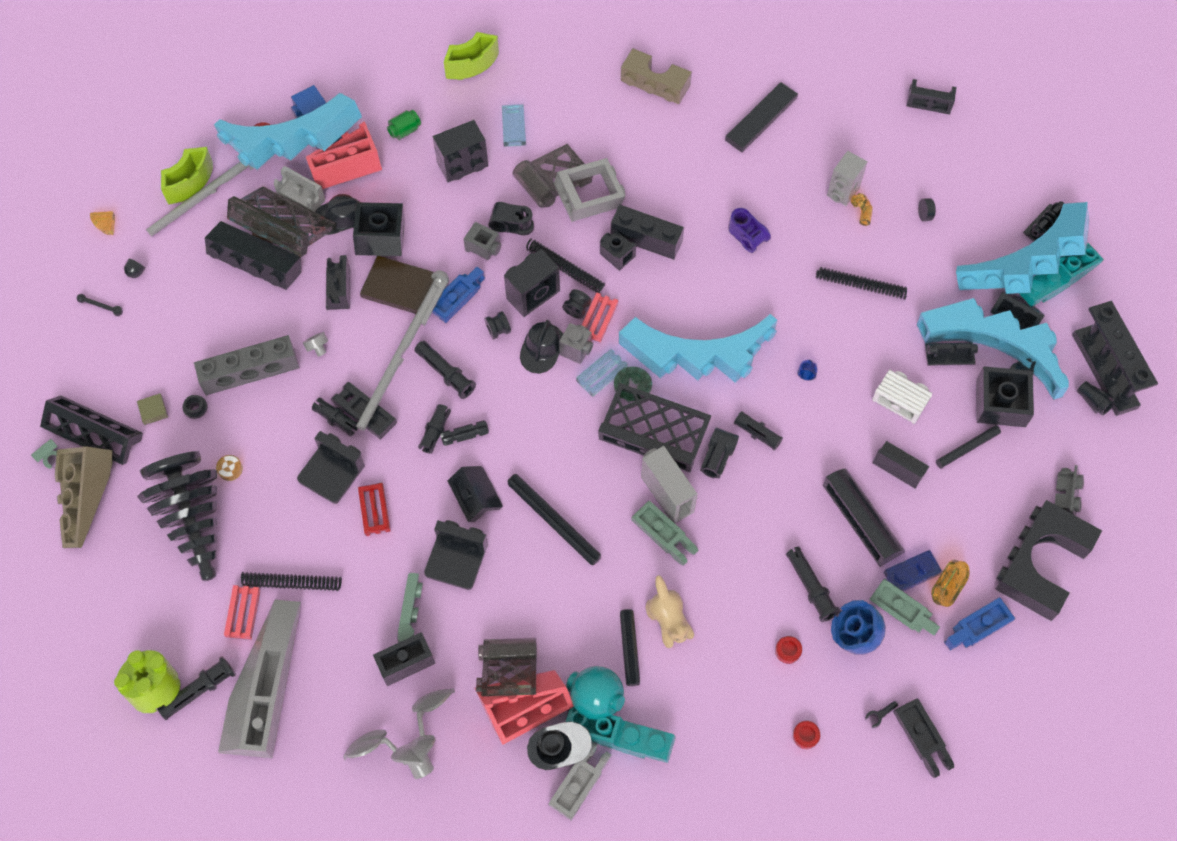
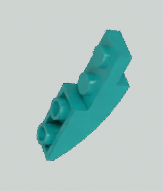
[1019,243,1104,307]
[565,707,676,763]

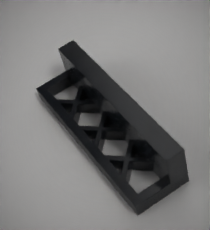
[40,395,143,465]

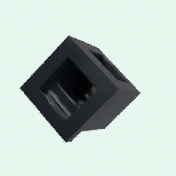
[600,231,636,271]

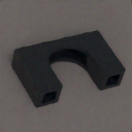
[995,500,1102,621]

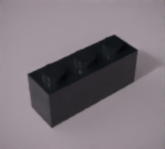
[610,204,684,260]

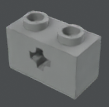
[827,151,868,206]

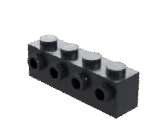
[205,221,301,290]

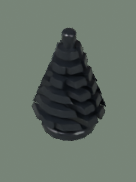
[137,451,217,581]

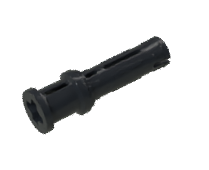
[414,340,476,399]
[786,546,841,622]
[157,656,236,720]

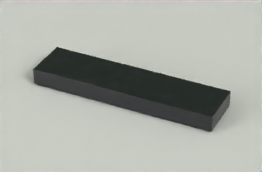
[725,82,798,152]

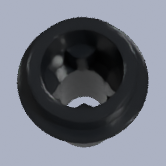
[1077,381,1116,416]

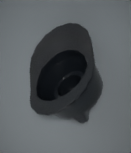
[312,194,360,235]
[520,320,563,374]
[527,722,592,770]

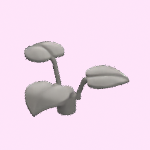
[343,688,455,779]

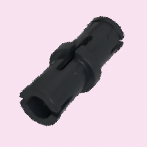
[312,397,358,436]
[418,404,451,454]
[734,411,783,450]

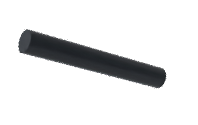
[936,425,1001,469]

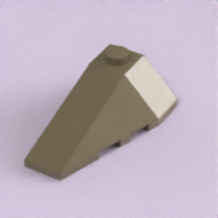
[55,446,113,548]

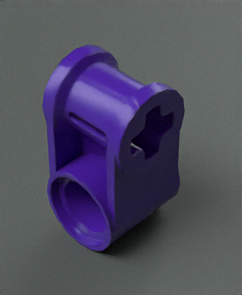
[728,208,771,253]

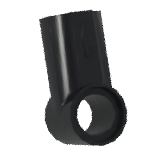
[700,427,739,479]

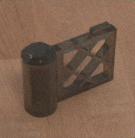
[512,144,593,208]
[476,638,537,696]

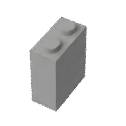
[641,446,697,523]

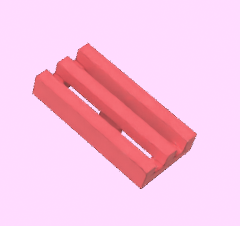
[582,293,618,342]
[224,585,260,639]

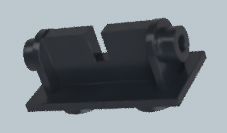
[925,342,978,366]

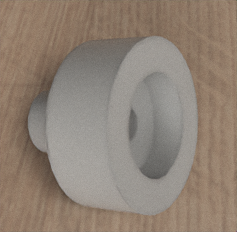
[303,332,328,357]

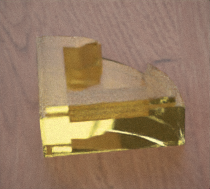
[90,211,115,235]

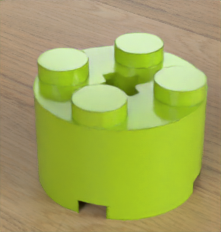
[114,650,181,713]

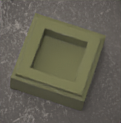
[137,393,168,425]

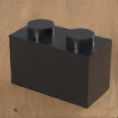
[373,632,436,686]

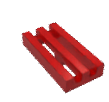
[358,483,391,536]

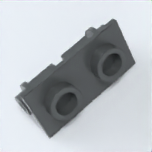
[1055,465,1084,516]

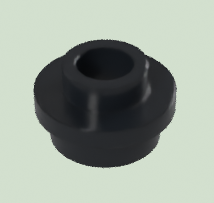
[182,395,208,419]

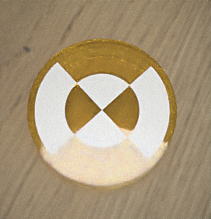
[216,455,243,481]

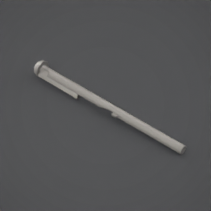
[146,162,253,237]
[356,270,449,431]

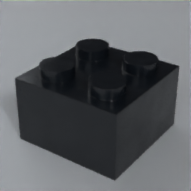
[432,120,488,183]
[353,202,405,256]
[504,249,560,317]
[976,366,1034,427]

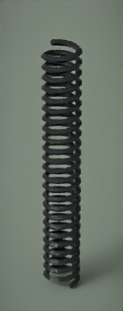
[526,238,605,295]
[816,266,907,300]
[241,572,342,591]

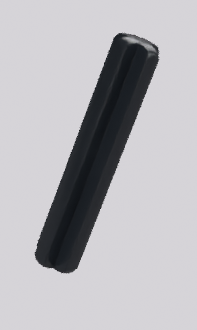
[620,609,640,687]

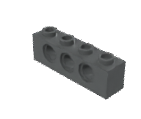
[194,335,299,396]

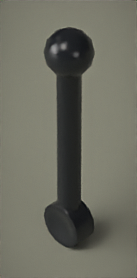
[77,294,123,316]

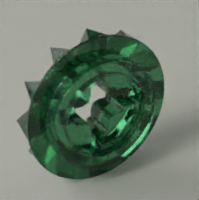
[614,366,652,403]

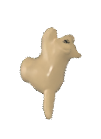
[645,575,695,648]

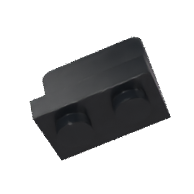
[297,431,365,504]
[424,520,488,590]

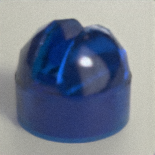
[797,359,818,381]

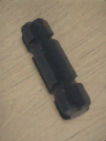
[440,420,489,446]

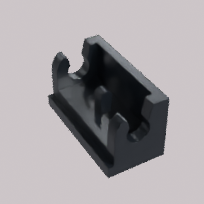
[906,79,957,115]
[326,255,350,310]

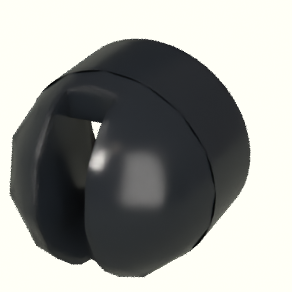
[124,258,145,278]

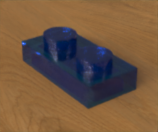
[883,550,943,592]

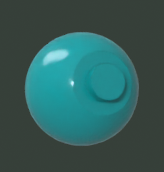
[566,666,625,720]

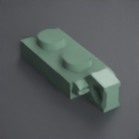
[869,578,940,635]

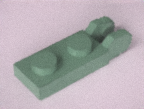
[631,501,699,566]
[397,573,423,643]

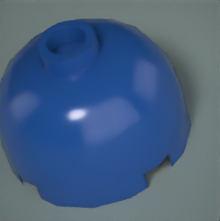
[831,600,886,655]

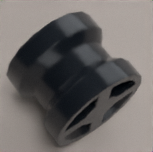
[562,289,591,319]
[484,311,511,340]

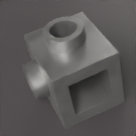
[559,323,594,364]

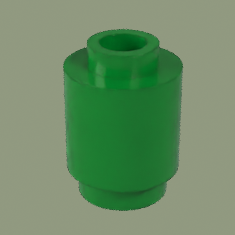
[387,110,421,140]

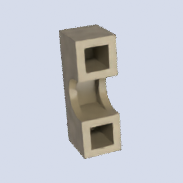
[621,48,692,104]

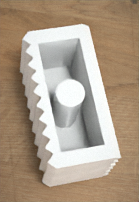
[872,369,933,424]

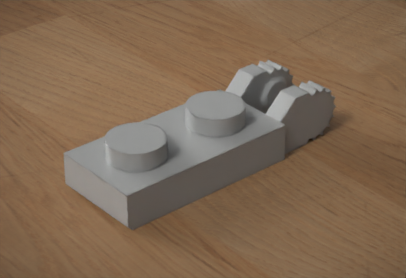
[549,742,611,821]

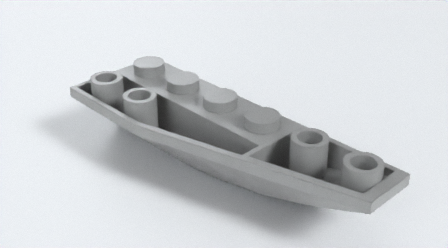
[218,600,301,758]

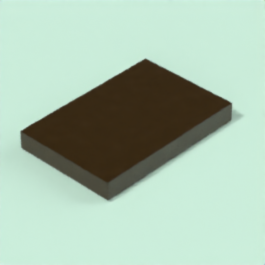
[360,256,434,314]

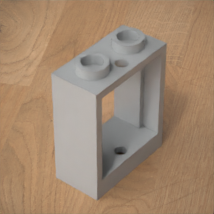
[554,158,625,222]

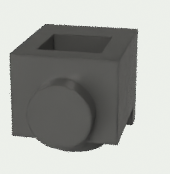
[463,222,501,260]

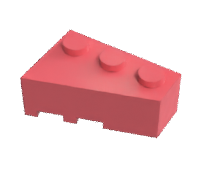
[475,670,574,745]

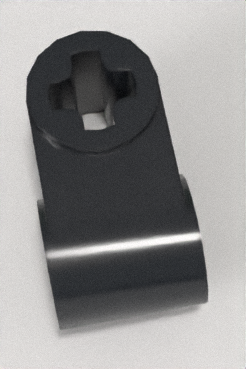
[488,202,534,235]

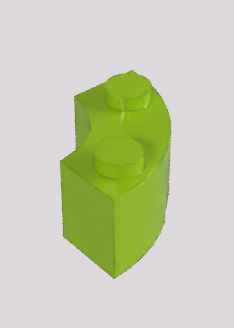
[444,32,499,80]
[161,147,213,205]

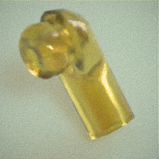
[851,193,873,226]

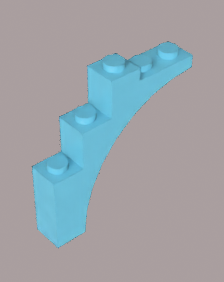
[214,93,362,170]
[956,202,1090,294]
[917,298,1069,400]
[619,314,777,383]

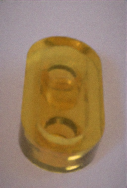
[931,560,970,607]

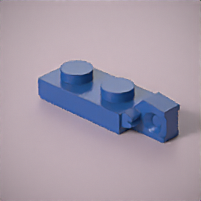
[432,267,485,323]
[944,597,1016,651]

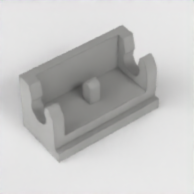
[274,166,325,216]

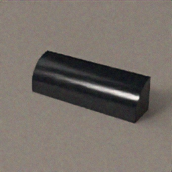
[823,469,905,567]

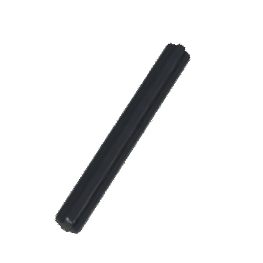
[507,474,601,565]

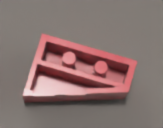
[306,121,382,189]

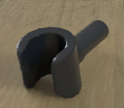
[865,701,898,728]

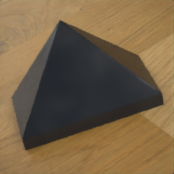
[990,291,1045,330]

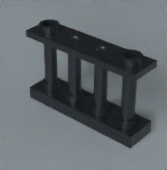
[1072,300,1158,416]

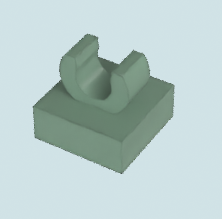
[31,439,57,469]

